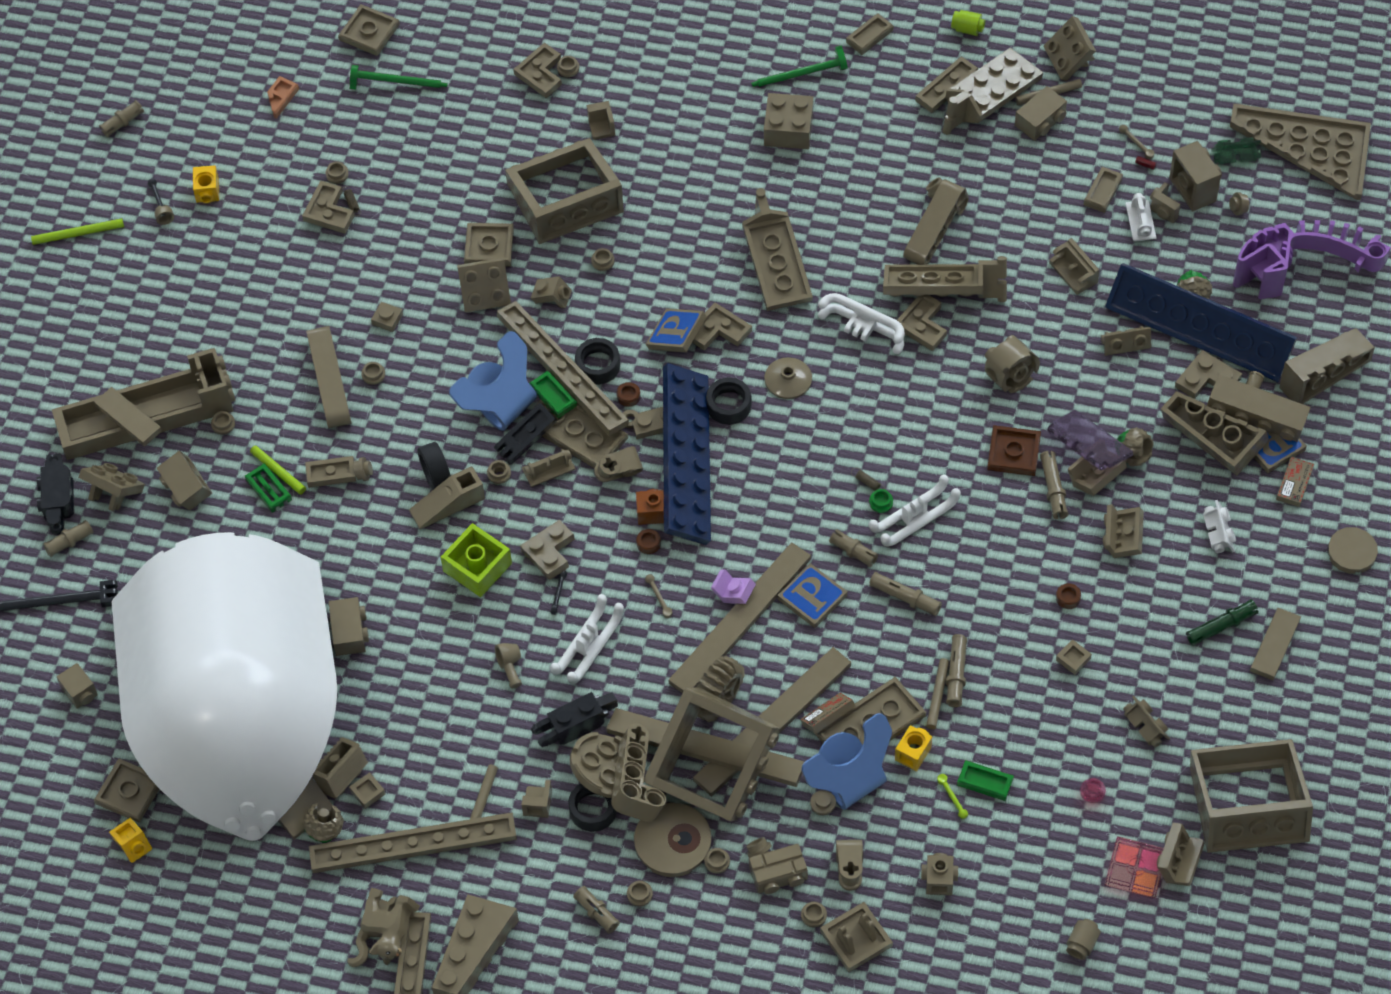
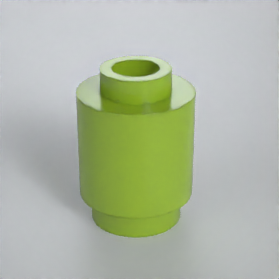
[951,10,986,36]

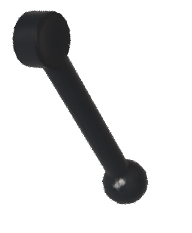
[551,570,567,615]

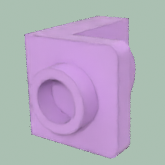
[711,570,756,604]

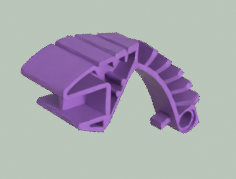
[1233,220,1391,299]

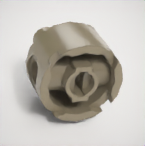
[985,335,1040,393]

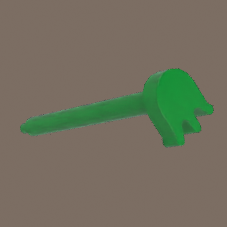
[751,45,848,87]
[349,64,448,90]

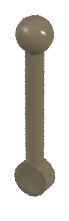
[1119,124,1154,159]
[645,574,673,618]

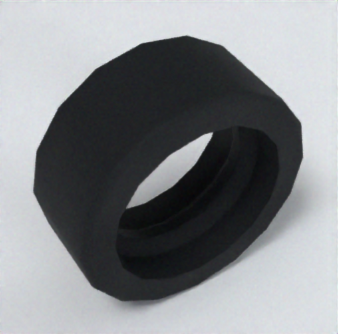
[575,338,620,385]
[706,377,752,425]
[417,442,451,490]
[568,783,617,832]

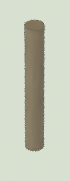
[1015,79,1082,105]
[926,658,949,729]
[470,764,498,819]

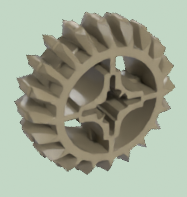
[696,656,745,722]

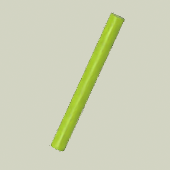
[31,218,124,245]

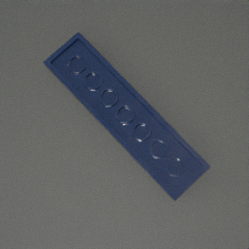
[1105,263,1298,382]
[663,363,711,545]

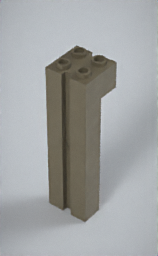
[52,348,236,460]

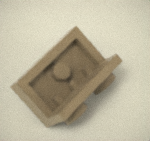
[1068,441,1127,496]
[1103,504,1144,558]
[1157,823,1205,886]

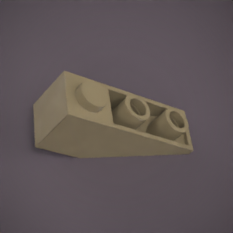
[409,466,485,530]

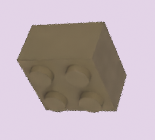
[764,93,814,149]
[1169,141,1222,212]

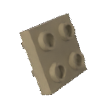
[1043,16,1096,81]
[457,258,511,312]
[78,463,145,511]
[820,902,893,972]

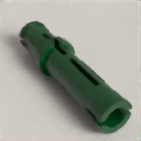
[1186,599,1259,646]

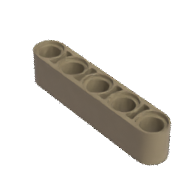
[306,326,352,429]

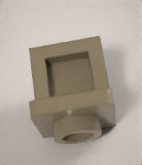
[1150,182,1181,223]
[531,276,572,308]

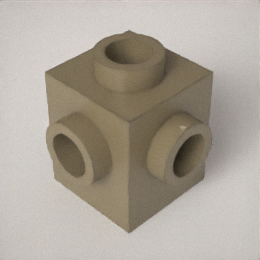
[921,853,958,895]

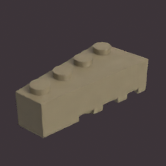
[1161,391,1269,476]
[432,894,519,994]

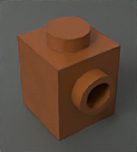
[636,489,664,525]

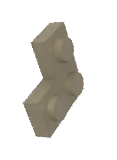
[513,42,562,98]
[302,181,355,234]
[897,295,947,351]
[692,302,752,351]
[1175,350,1242,399]
[520,519,575,580]

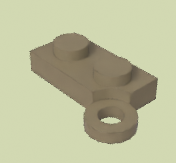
[623,407,663,439]

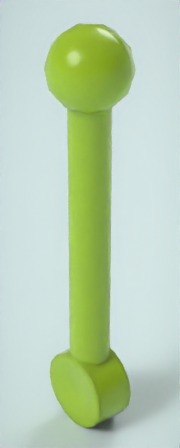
[937,774,968,819]

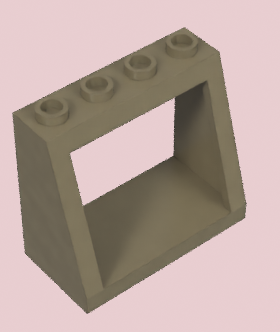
[505,138,624,244]
[644,688,780,821]
[1190,739,1313,853]

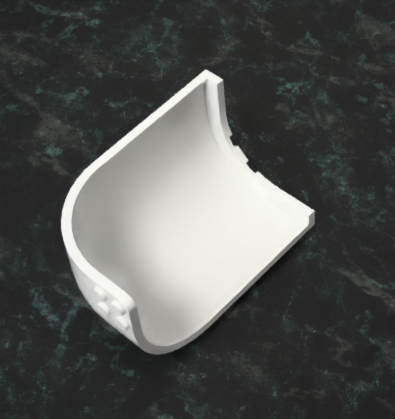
[112,532,337,841]

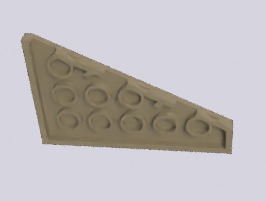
[1230,103,1371,200]

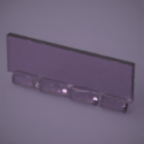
[1047,410,1133,471]

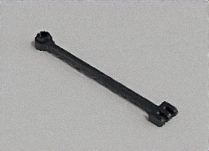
[0,580,118,611]

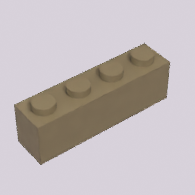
[1207,374,1311,442]

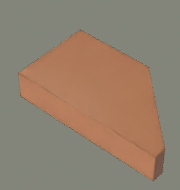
[267,76,299,119]

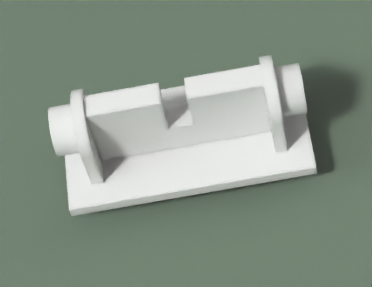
[1125,193,1156,241]
[1203,500,1236,553]

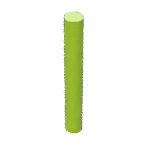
[250,445,306,495]

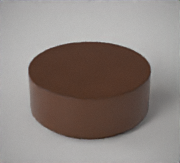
[616,382,641,407]
[636,529,661,554]
[1056,583,1081,609]

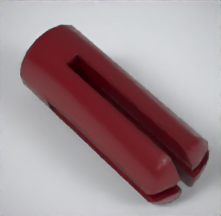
[1135,156,1157,170]

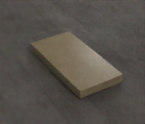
[534,400,628,468]
[815,677,926,745]

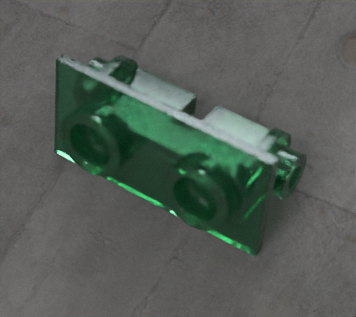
[1211,137,1261,165]

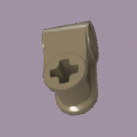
[594,446,643,482]
[836,839,863,891]

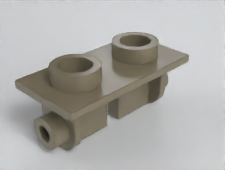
[1101,326,1151,356]
[522,449,576,487]
[1123,696,1170,748]

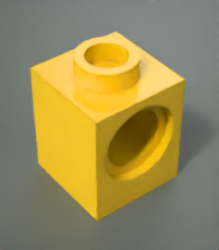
[193,165,219,203]
[895,725,932,771]

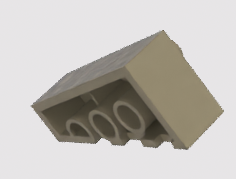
[1279,328,1375,404]

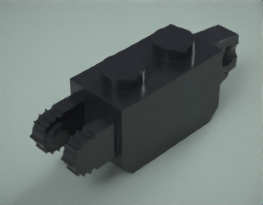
[37,454,74,535]
[530,692,618,748]

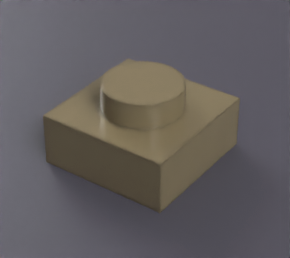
[371,302,403,332]
[1056,639,1092,675]
[349,772,386,809]

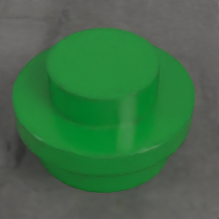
[869,489,893,513]

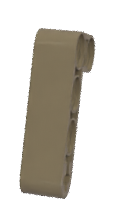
[903,179,969,265]
[611,723,666,822]

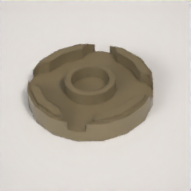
[1327,527,1378,574]

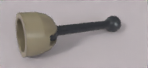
[148,178,174,225]

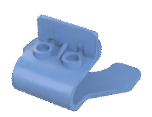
[449,331,537,431]
[802,713,892,810]

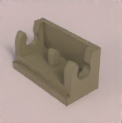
[1049,238,1100,295]

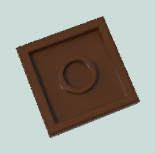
[987,425,1041,476]

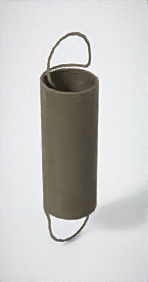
[342,187,361,216]
[851,467,885,491]

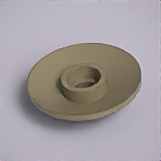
[764,357,812,399]

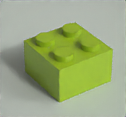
[441,523,512,598]

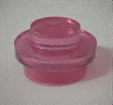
[1080,778,1106,803]

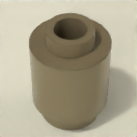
[1066,919,1101,960]

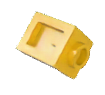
[109,817,152,863]

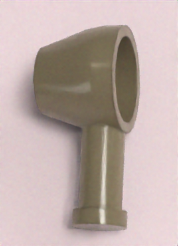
[495,643,522,689]

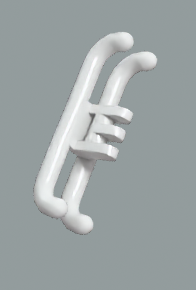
[818,293,905,354]
[869,475,961,547]
[550,594,624,684]

